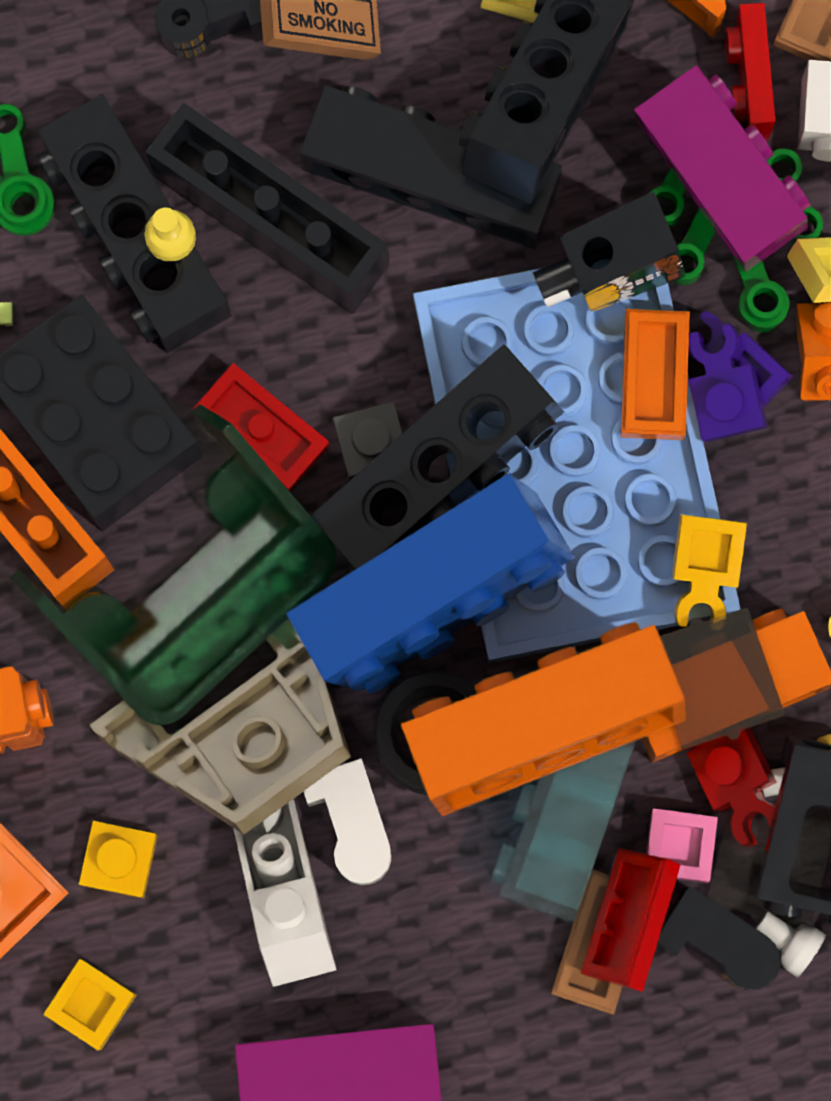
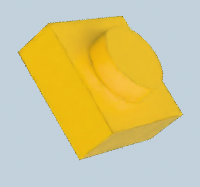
[79,821,158,899]
[43,959,137,1051]

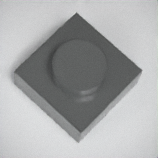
[333,402,402,481]

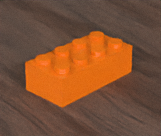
[401,622,686,817]

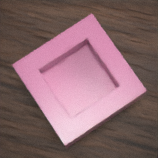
[646,808,718,884]

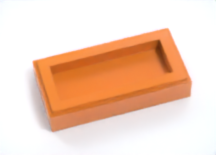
[620,309,690,441]

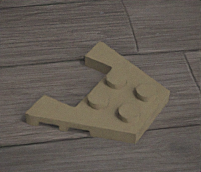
[90,579,351,835]

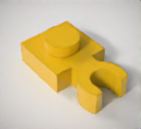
[671,514,747,631]

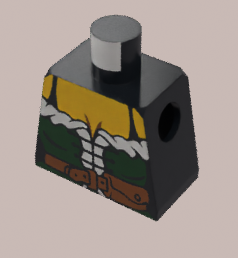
[533,192,686,311]

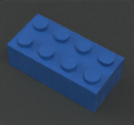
[286,473,575,694]

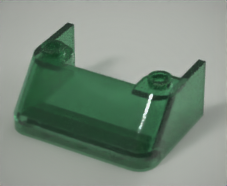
[10,404,337,725]

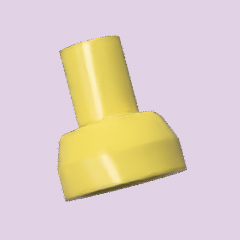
[144,207,196,261]

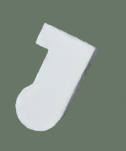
[304,758,391,885]

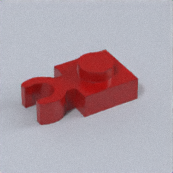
[686,723,777,847]

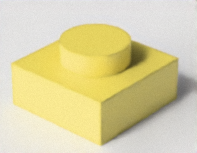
[787,238,831,303]

